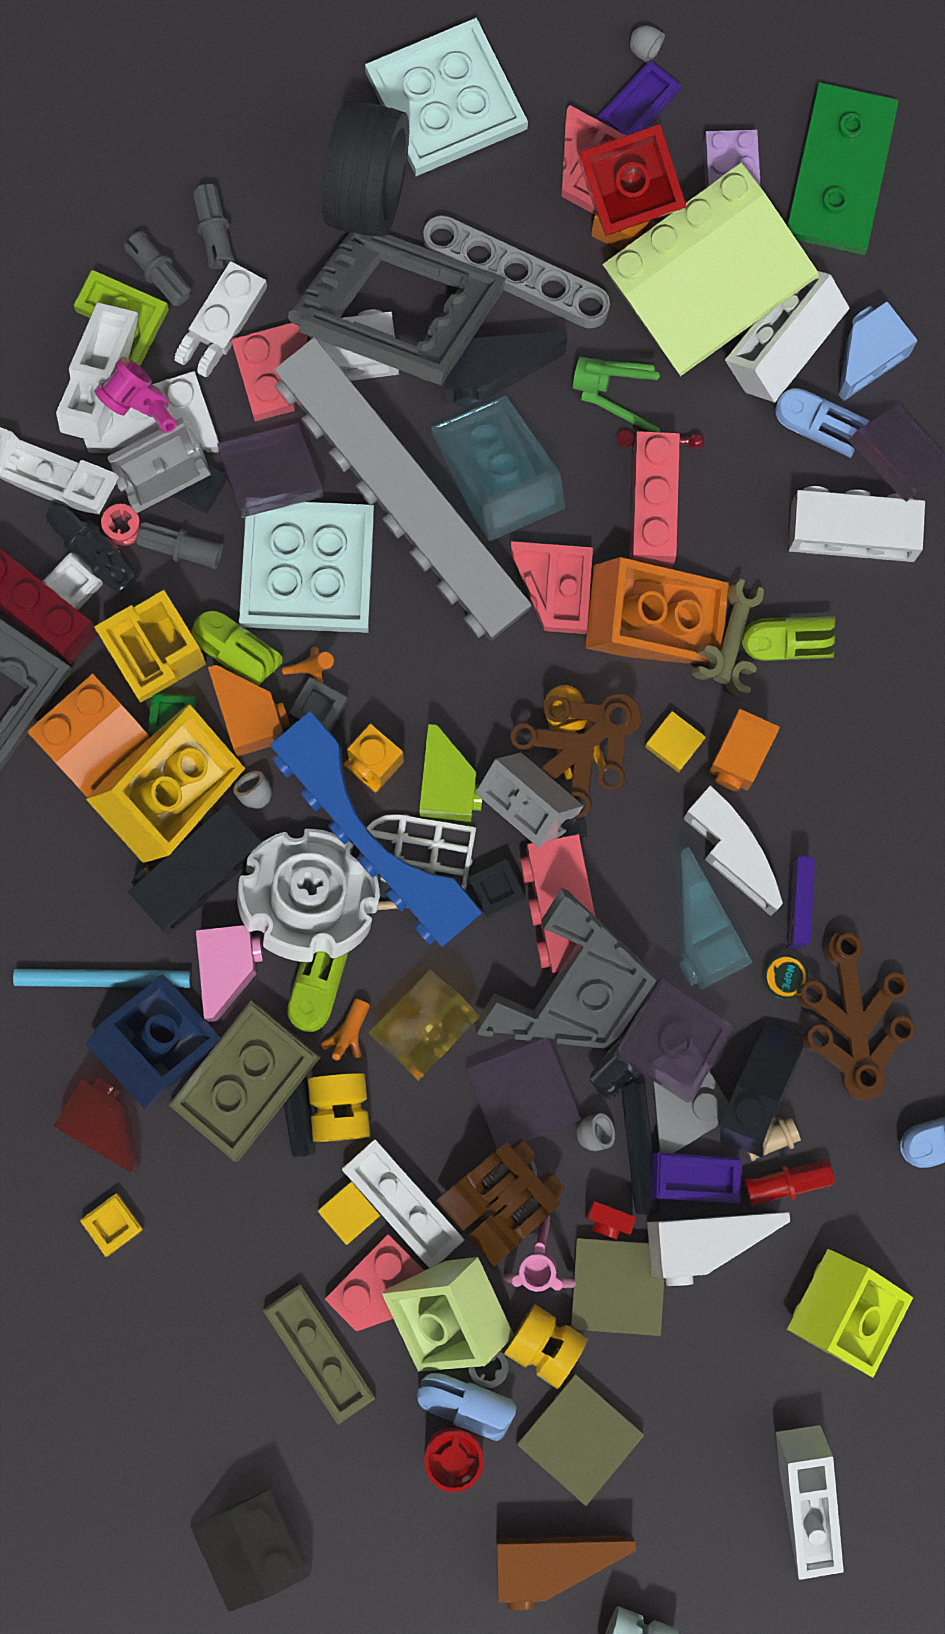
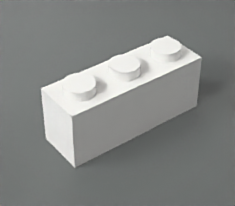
[725,271,850,402]
[788,486,925,562]

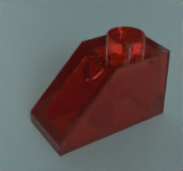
[54,1078,140,1173]

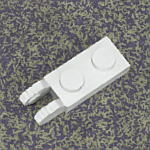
[174,261,267,377]

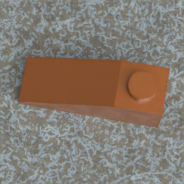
[496,1535,636,1610]

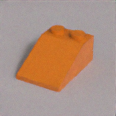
[585,557,729,666]
[27,674,150,797]

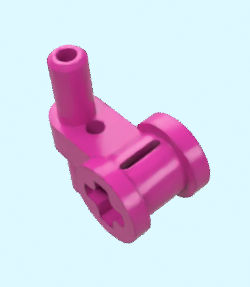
[94,356,177,433]

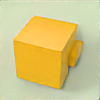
[94,590,206,703]

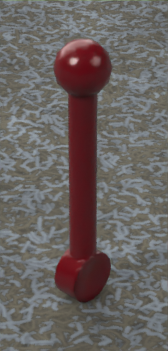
[617,430,705,450]

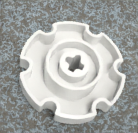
[237,829,380,962]

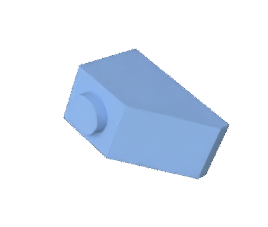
[838,302,918,401]

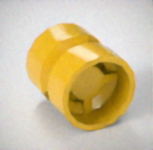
[308,1073,370,1142]
[504,1303,588,1389]

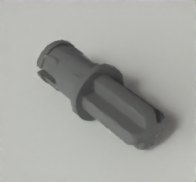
[193,184,235,269]
[124,231,191,306]
[136,522,223,570]

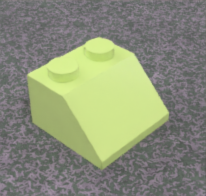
[382,1257,514,1372]

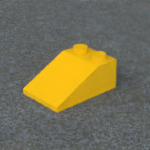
[86,704,245,863]

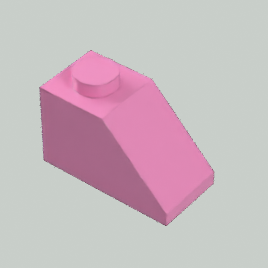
[196,925,263,1022]

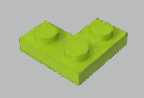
[73,270,169,366]

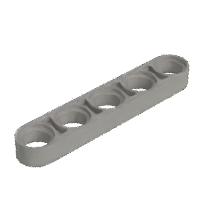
[423,216,610,328]

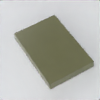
[169,1001,321,1162]

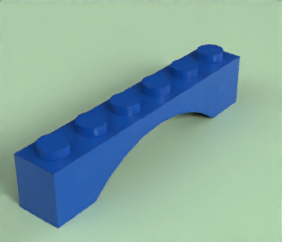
[270,711,482,947]

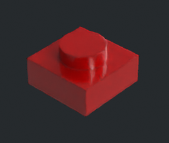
[585,1201,636,1240]

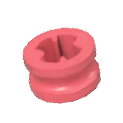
[101,504,141,546]

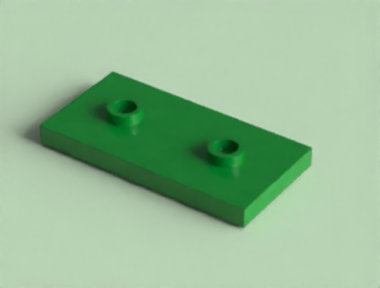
[787,82,899,255]

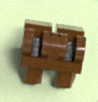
[436,1140,564,1267]

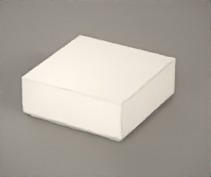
[42,553,103,610]

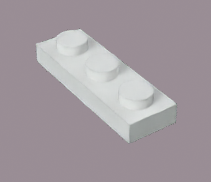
[342,1140,464,1268]

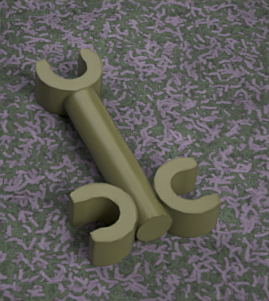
[691,578,764,696]

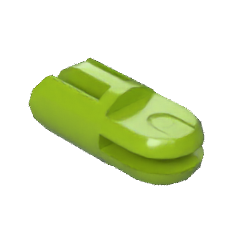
[191,611,283,686]
[742,615,835,661]
[288,951,349,1032]

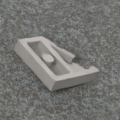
[651,1039,729,1154]

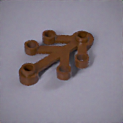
[511,694,642,818]
[796,930,915,1101]

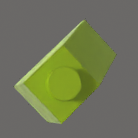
[420,724,482,822]

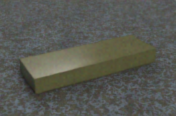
[263,1284,376,1425]

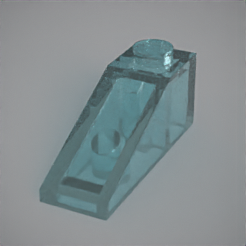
[677,847,753,991]

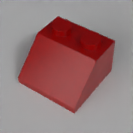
[578,124,687,236]

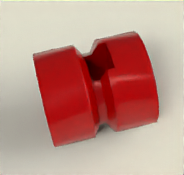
[424,1425,484,1493]

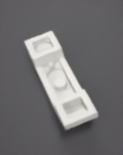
[0,427,119,514]

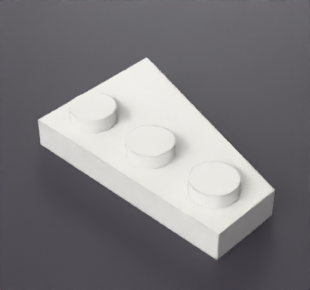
[84,371,222,453]

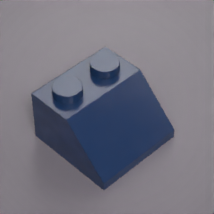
[86,974,221,1109]

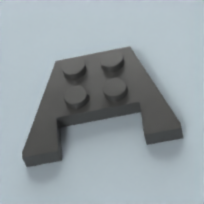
[475,888,656,1049]

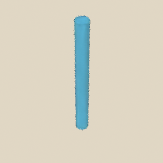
[13,969,191,988]

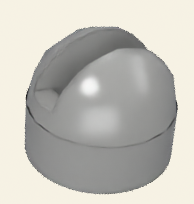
[630,25,665,63]
[233,771,272,809]
[576,1113,615,1151]

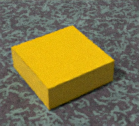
[645,711,706,773]
[318,1181,381,1245]
[80,1193,144,1257]

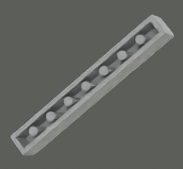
[274,337,532,641]

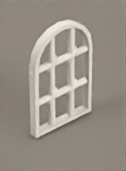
[360,814,476,890]

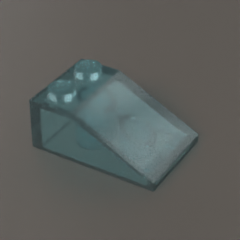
[431,396,565,542]

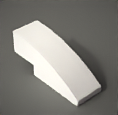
[56,302,138,443]
[683,786,783,916]

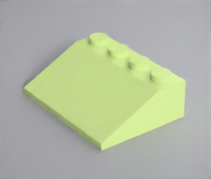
[602,162,819,377]

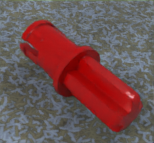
[743,1160,834,1207]

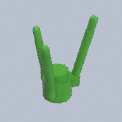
[573,356,660,432]

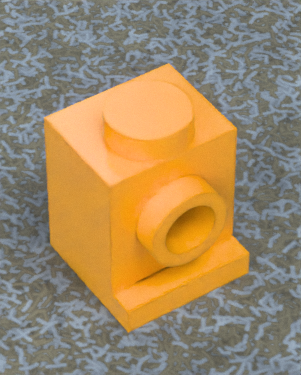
[343,724,404,794]

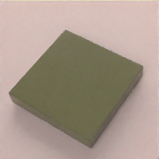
[570,1238,664,1336]
[516,1374,644,1506]

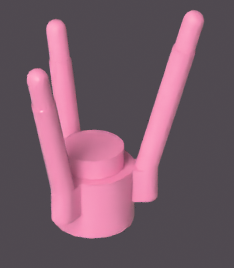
[503,1215,576,1292]

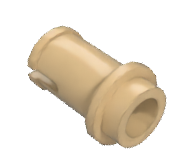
[747,1115,801,1161]

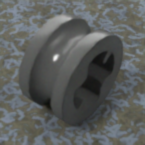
[468,1350,509,1388]

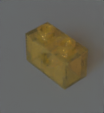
[369,970,480,1081]

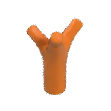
[282,646,334,684]
[321,999,370,1060]

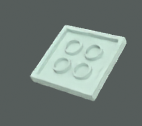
[365,18,528,176]
[239,499,374,633]

